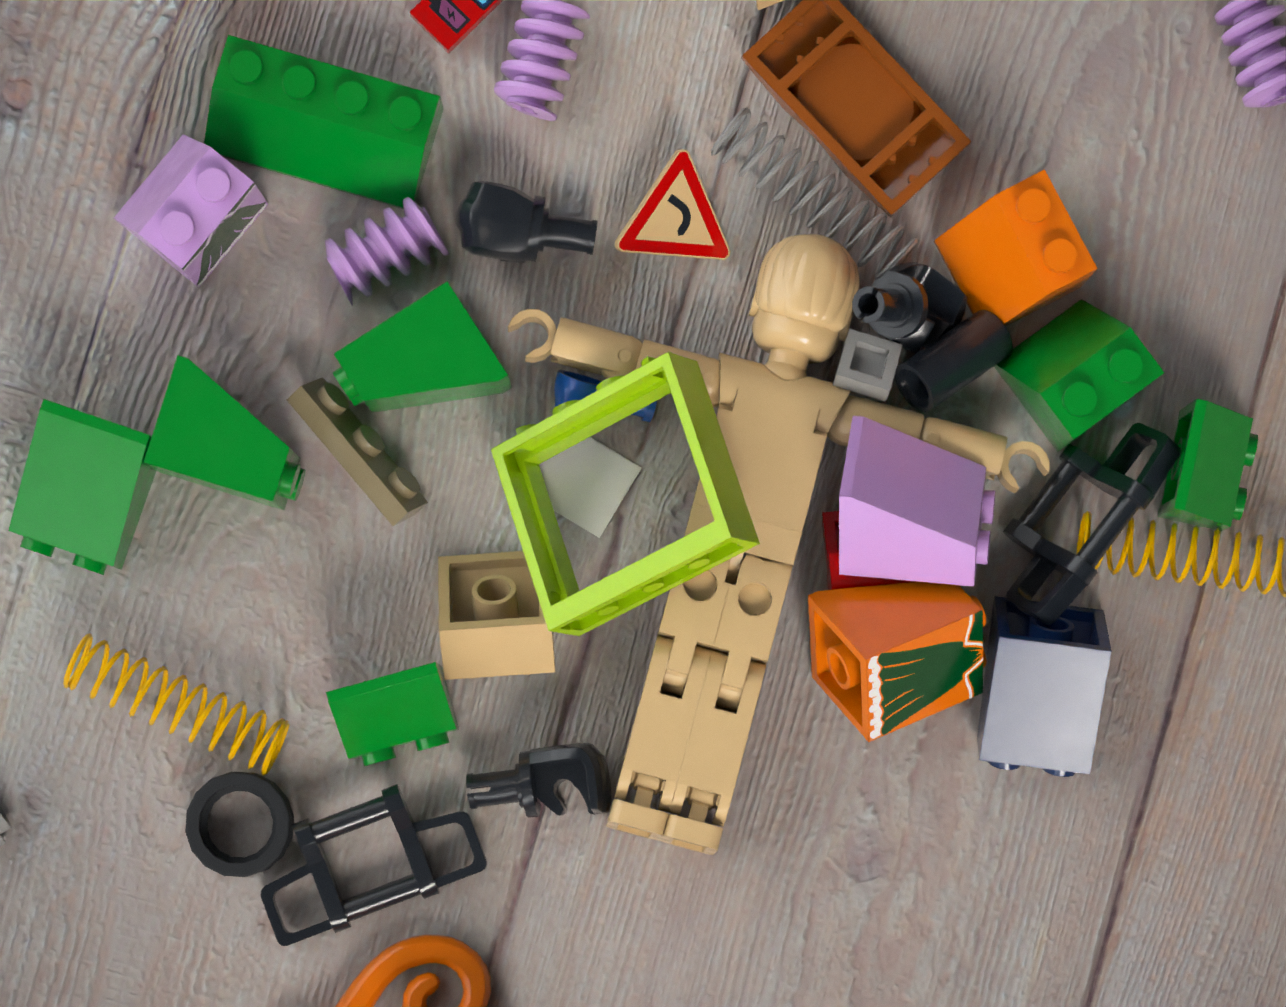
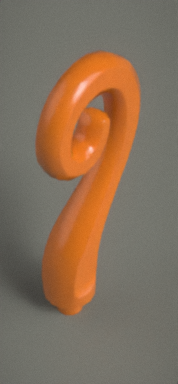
[335,935,491,1007]

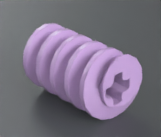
[494,0,590,121]
[1214,0,1286,108]
[325,197,449,305]

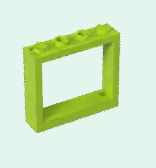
[491,352,760,636]

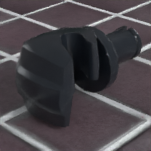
[456,181,598,263]
[852,262,968,353]
[466,743,612,818]

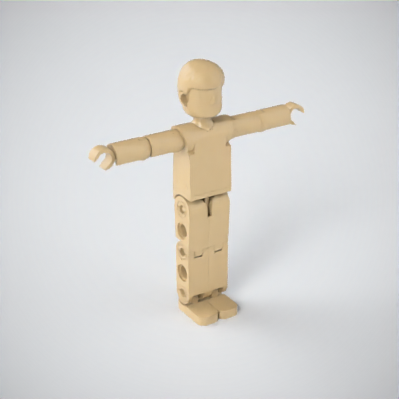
[508,234,1050,855]

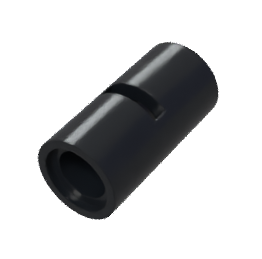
[894,310,1013,413]

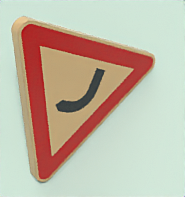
[615,149,730,260]

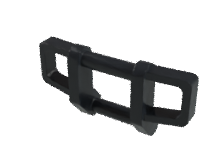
[1003,423,1181,625]
[260,784,487,946]

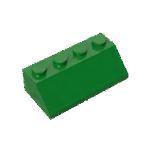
[204,35,444,209]

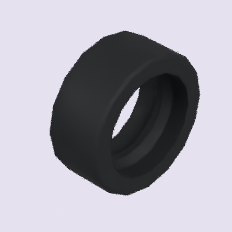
[185,772,294,877]

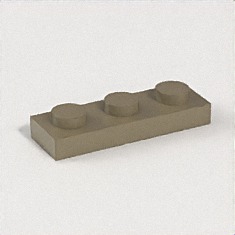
[286,377,428,526]

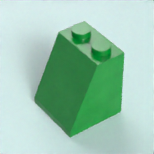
[332,281,512,413]
[994,299,1165,452]
[144,355,306,510]
[8,399,156,575]

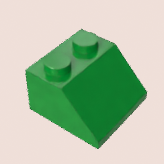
[1157,399,1258,531]
[326,662,459,766]

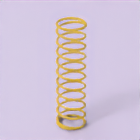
[1076,511,1286,597]
[63,633,290,776]

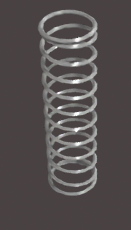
[711,107,919,280]

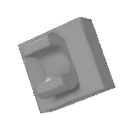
[833,328,902,401]

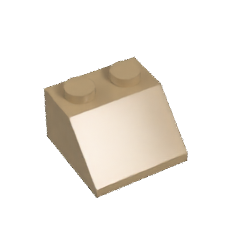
[438,551,555,680]

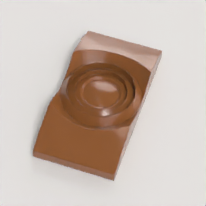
[741,0,972,217]

